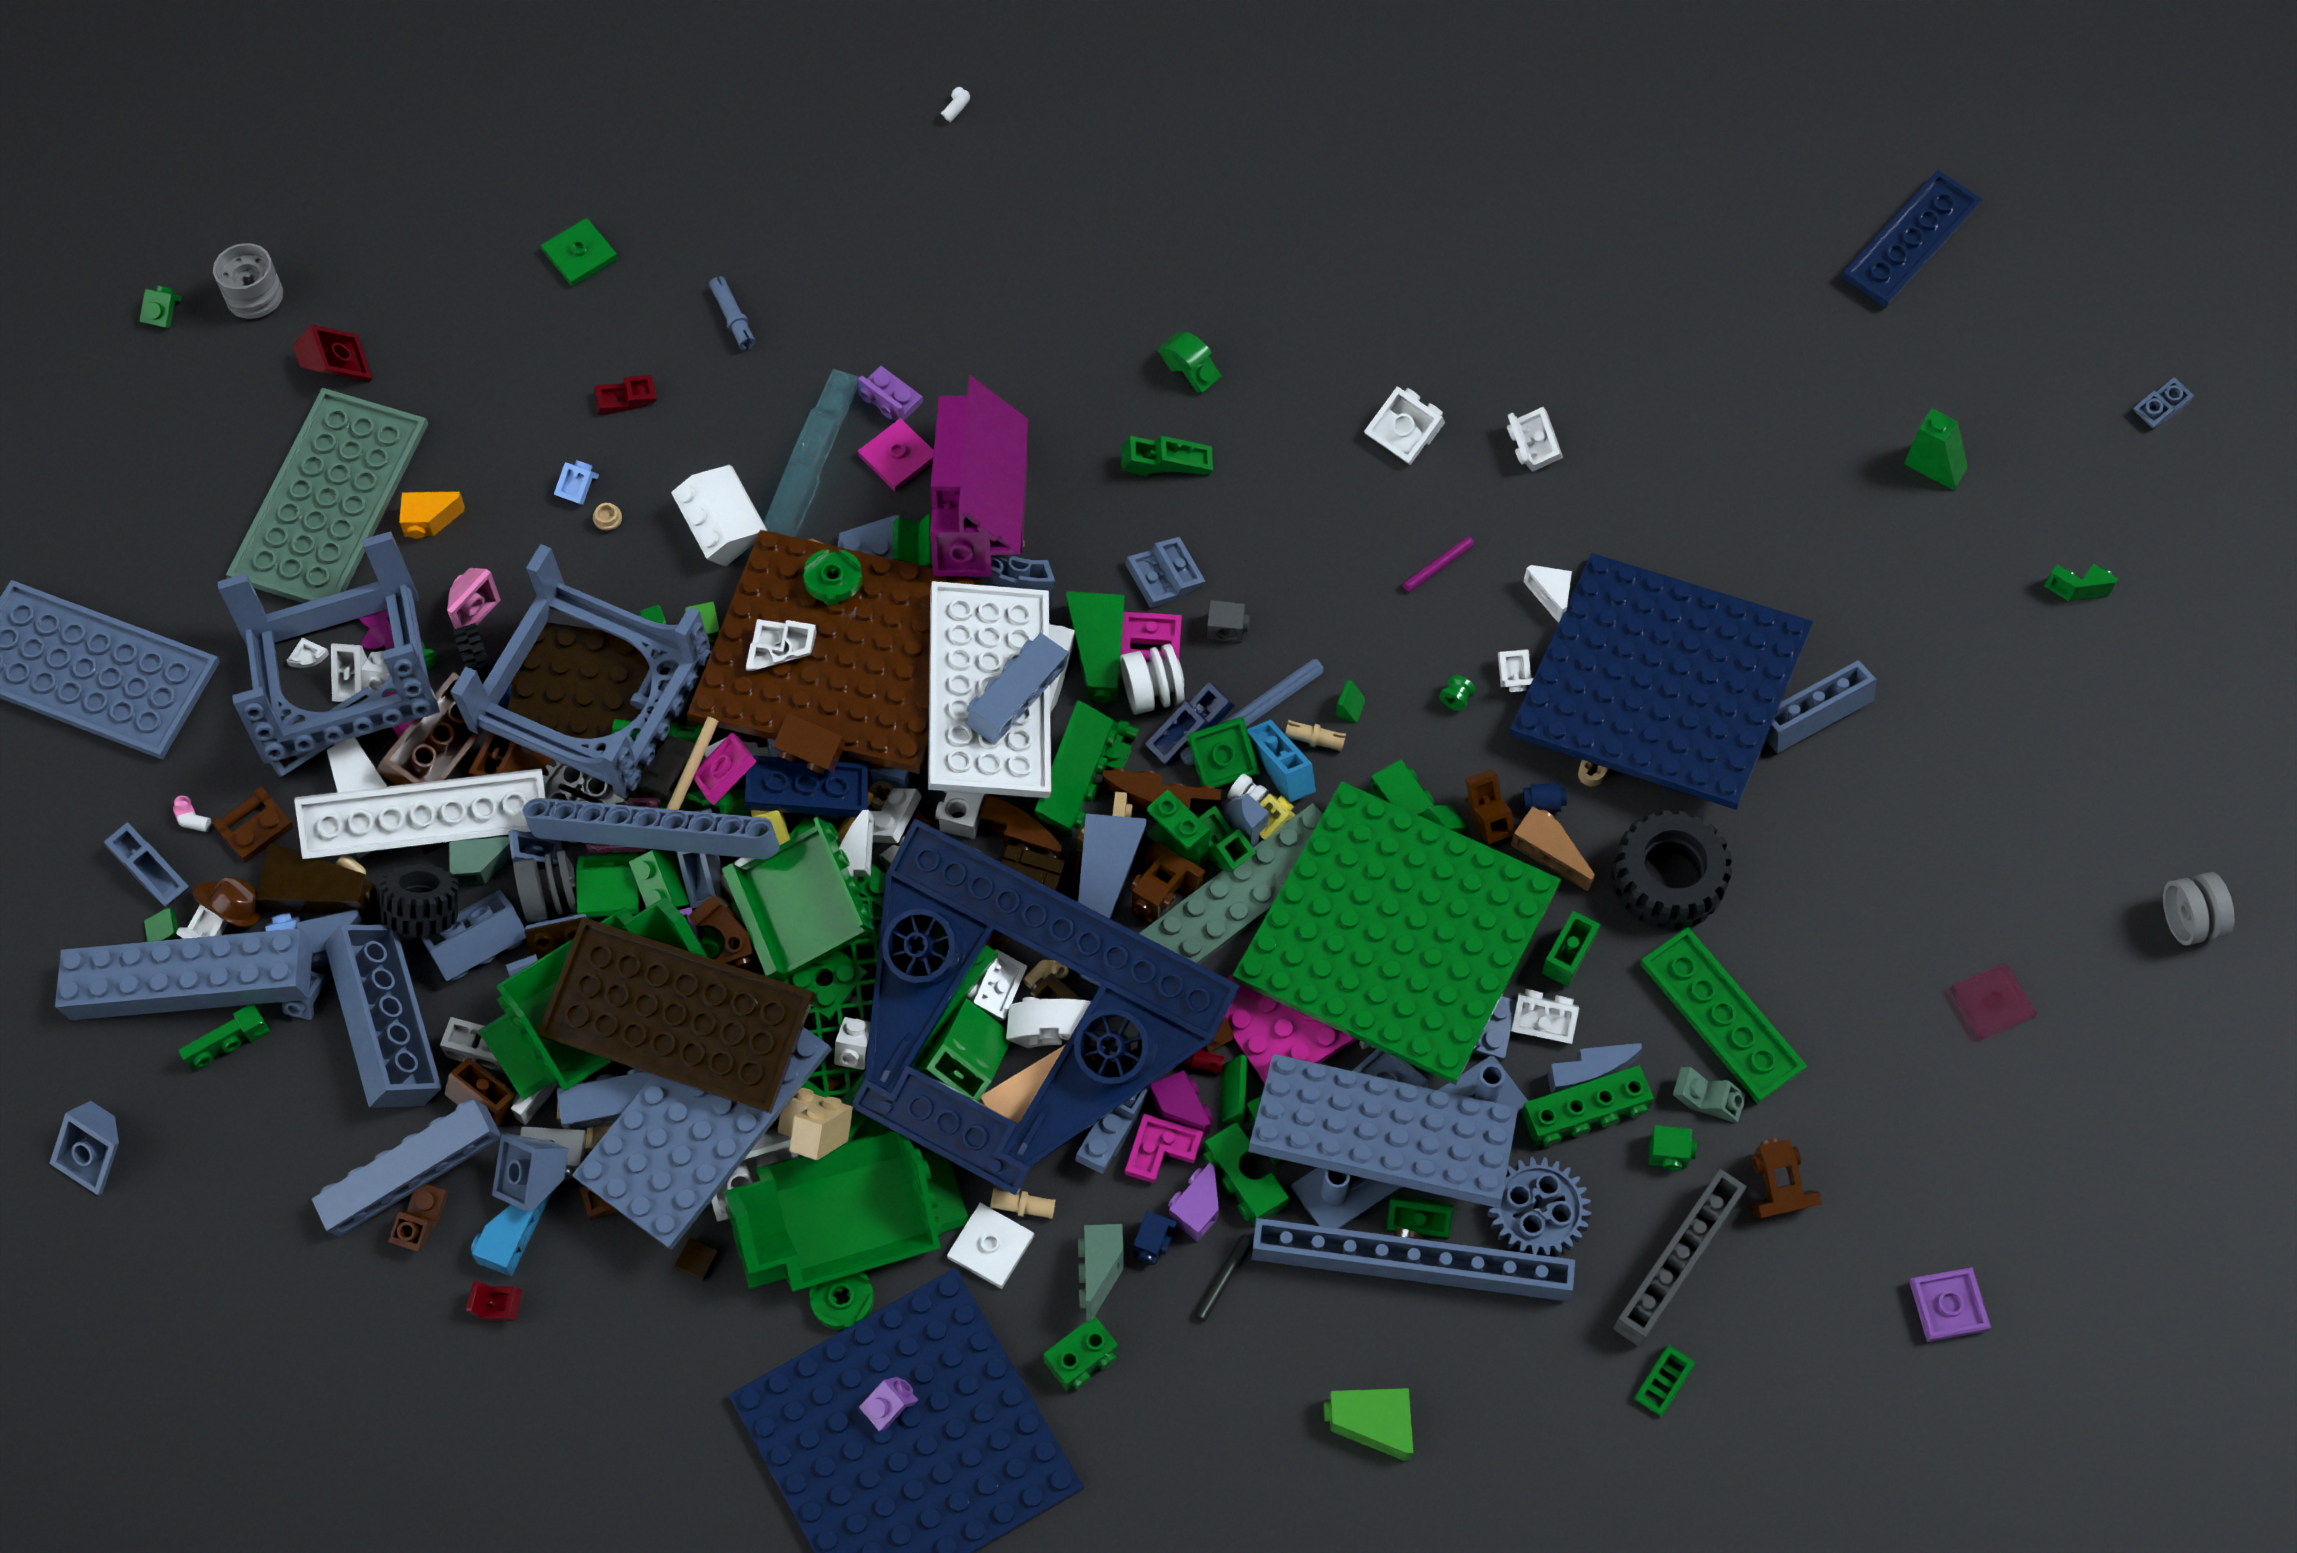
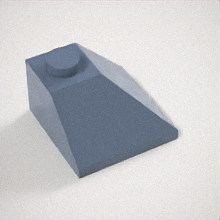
[49,1101,119,1196]
[492,1134,569,1212]

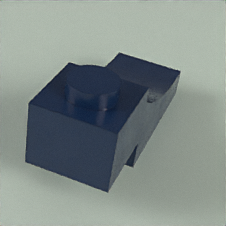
[1145,682,1235,765]

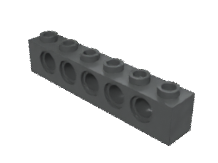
[1613,1169,1747,1347]

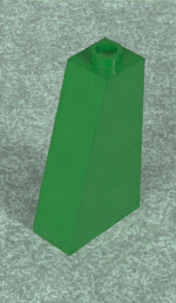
[1066,591,1125,703]

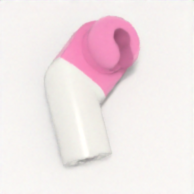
[173,796,211,832]

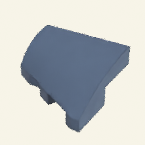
[1220,793,1269,847]

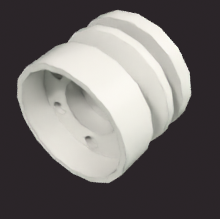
[1120,644,1185,715]

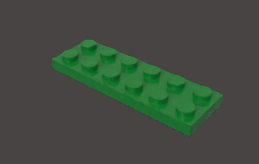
[1640,927,1807,1104]

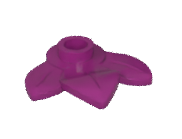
[359,610,395,651]

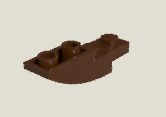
[1102,768,1221,813]

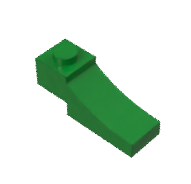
[1121,435,1213,476]

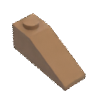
[1511,806,1595,891]

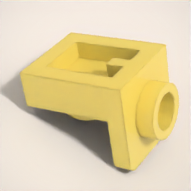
[1259,794,1296,840]

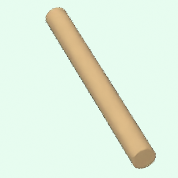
[666,717,719,810]

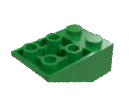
[917,998,1011,1102]

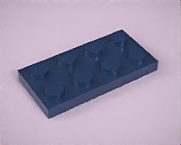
[744,755,868,818]

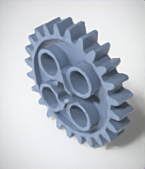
[1488,1157,1591,1257]

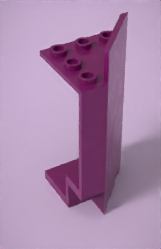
[930,374,1028,577]

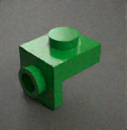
[139,285,182,328]

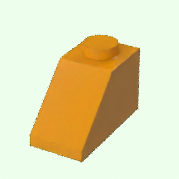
[399,492,465,539]

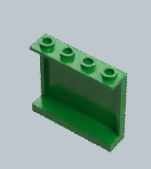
[722,817,874,981]

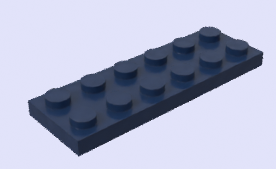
[1841,170,1983,308]

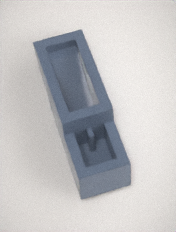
[676,808,721,908]
[104,822,189,907]
[1548,1043,1642,1094]

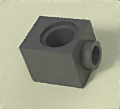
[1207,600,1250,643]

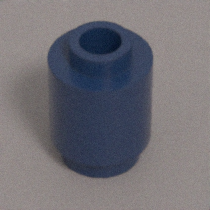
[1523,782,1567,813]

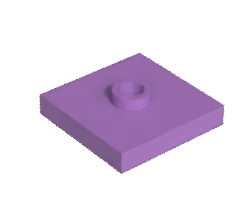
[1909,1267,1991,1342]

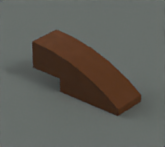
[979,795,1063,860]

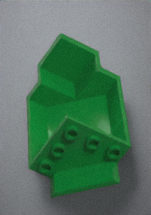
[478,897,707,1101]
[724,1129,969,1292]

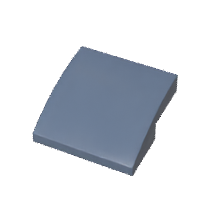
[1125,537,1206,609]

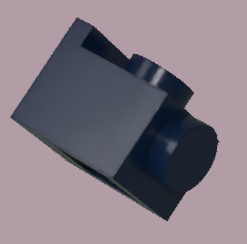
[1133,1211,1177,1265]

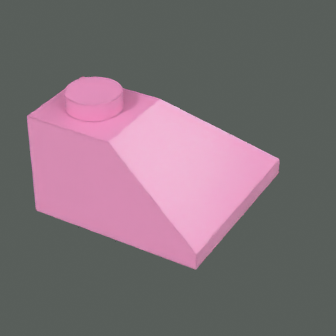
[447,568,501,629]

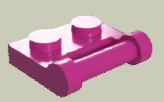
[1121,612,1182,662]

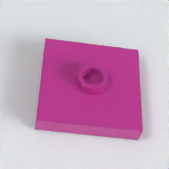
[858,418,934,492]
[693,732,757,805]

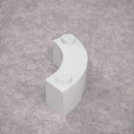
[1006,997,1138,1052]

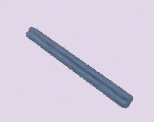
[1180,659,1324,766]

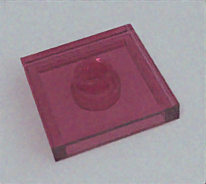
[1951,962,2037,1041]

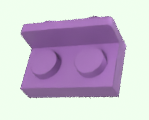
[857,366,923,421]

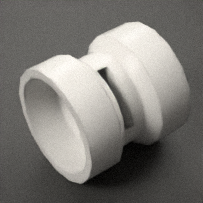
[1228,774,1269,804]

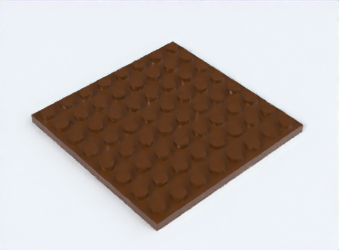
[687,529,984,774]

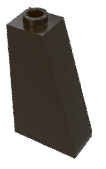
[256,844,377,914]

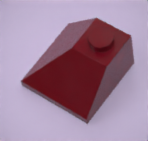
[293,325,373,382]

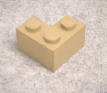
[778,1088,853,1160]

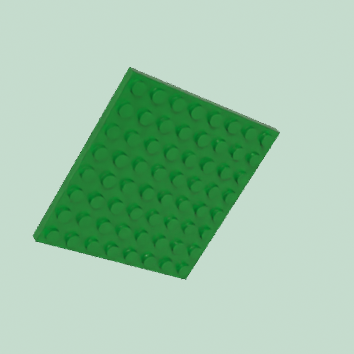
[1232,781,1561,1085]

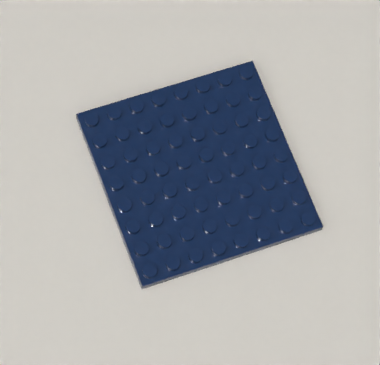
[1510,553,1813,810]
[729,1267,1084,1553]

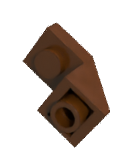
[389,1183,450,1252]

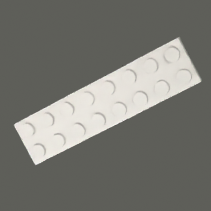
[294,769,545,859]

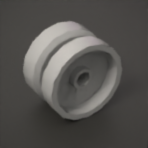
[2163,872,2235,945]

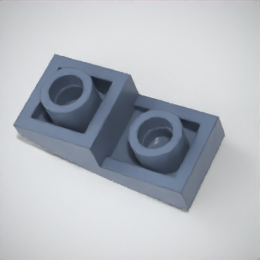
[2133,377,2194,429]

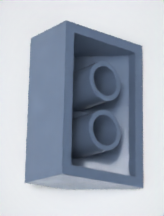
[420,890,526,981]

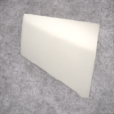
[746,619,816,671]

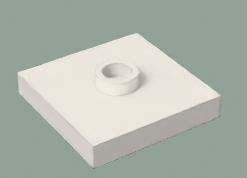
[947,1203,1034,1289]

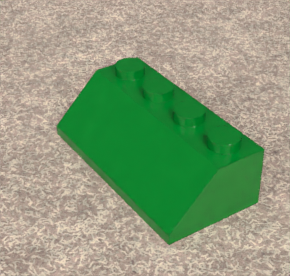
[1035,700,1118,837]

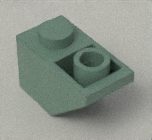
[449,835,512,887]

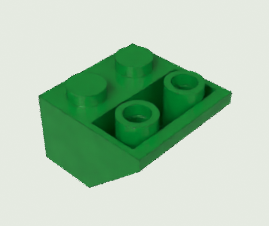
[576,853,641,919]

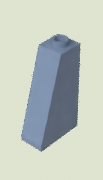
[1078,814,1147,919]

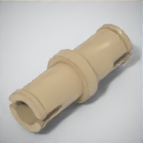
[1285,720,1346,752]
[990,1188,1056,1219]

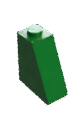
[1904,408,1968,490]

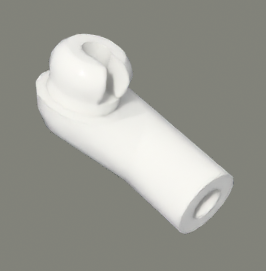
[941,87,970,123]

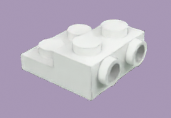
[1364,386,1445,465]

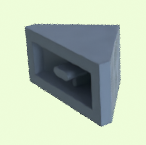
[508,830,563,870]

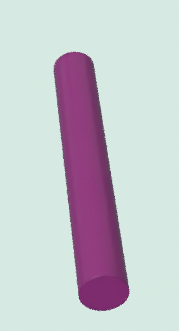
[1402,536,1475,593]

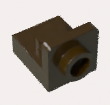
[1030,973,1078,1000]

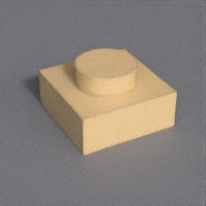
[1112,792,1132,817]

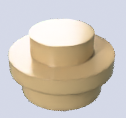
[593,503,622,531]

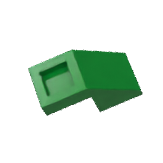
[2044,564,2119,601]

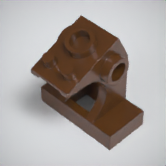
[1130,841,1206,923]
[688,895,757,967]
[1750,1138,1822,1218]

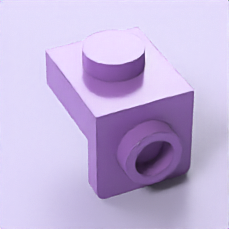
[859,1377,918,1432]

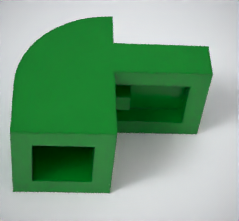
[1157,332,1222,393]
[1198,806,1256,872]

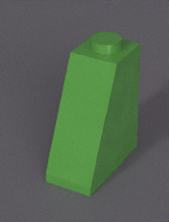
[1323,1388,1413,1461]

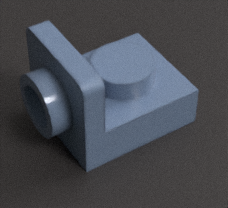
[282,971,326,1020]

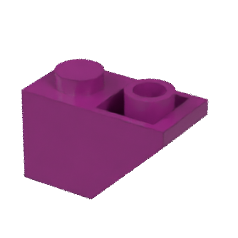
[1150,1070,1213,1136]

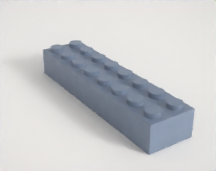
[55,928,313,1020]

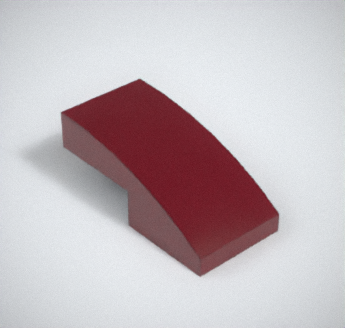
[594,375,657,415]

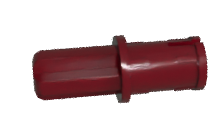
[1181,1050,1225,1074]

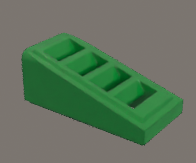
[1634,1344,1696,1417]

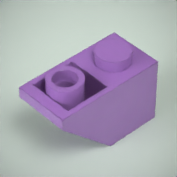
[1168,1163,1219,1242]

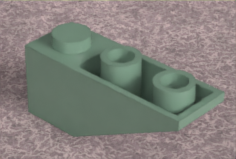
[1078,1224,1123,1322]

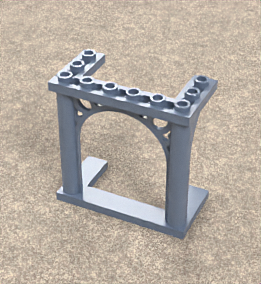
[218,531,440,764]
[450,544,712,799]

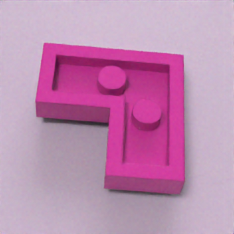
[1125,1114,1204,1184]

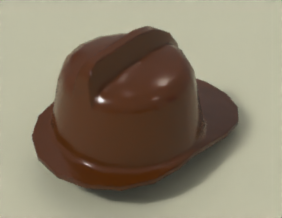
[192,877,261,927]

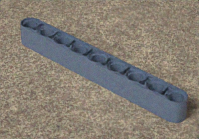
[522,798,780,859]

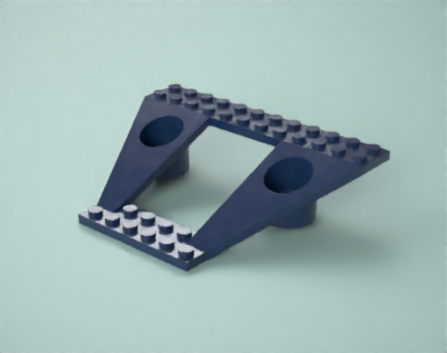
[851,818,1241,1195]

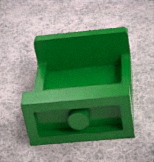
[1147,790,1210,867]

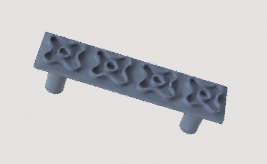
[1291,1055,1528,1229]

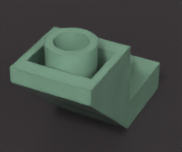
[1673,1067,1746,1122]

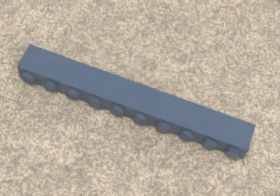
[1251,1218,1575,1302]

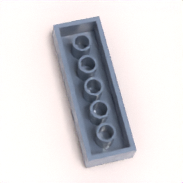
[324,925,442,1108]

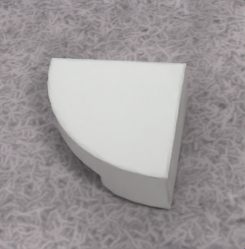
[287,638,329,668]

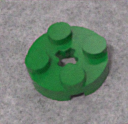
[803,549,862,606]
[809,1271,874,1330]

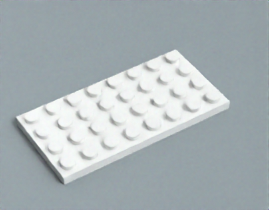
[928,581,1051,798]

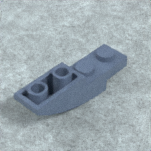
[1075,1057,1155,1174]

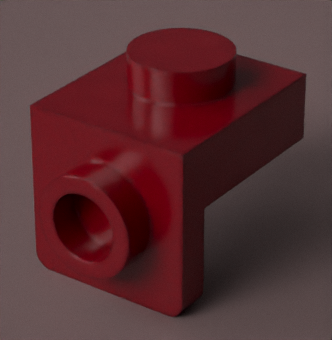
[466,1281,523,1322]

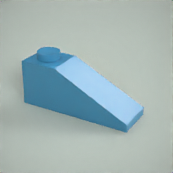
[1247,720,1316,802]
[471,1191,553,1277]

